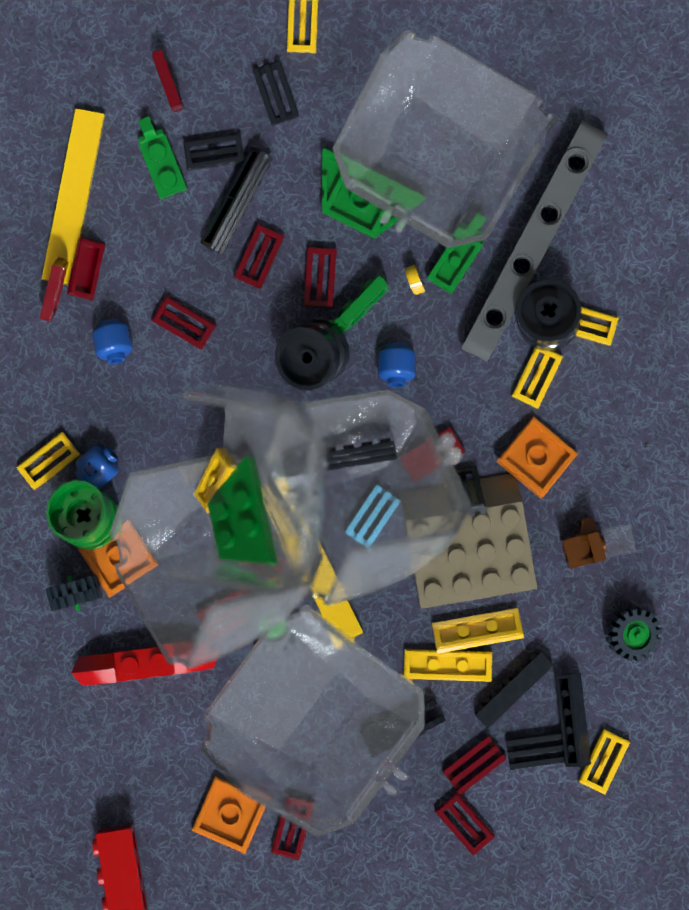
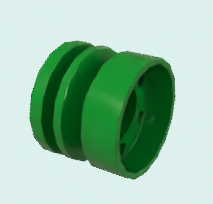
[46,480,121,550]

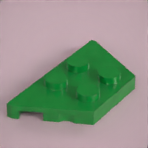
[322,148,424,239]
[207,456,279,566]

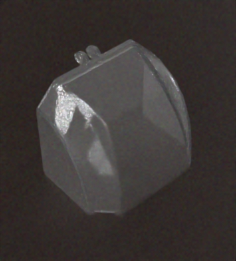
[333,30,558,248]
[169,384,329,596]
[265,390,472,605]
[110,452,323,668]
[200,605,425,837]

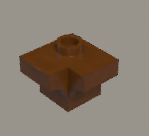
[560,517,607,569]

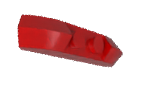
[71,639,219,686]

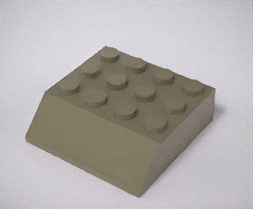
[400,474,537,609]

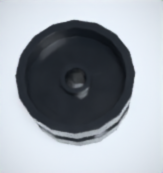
[517,279,581,351]
[275,319,349,391]

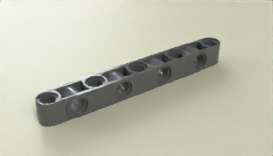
[461,120,608,362]

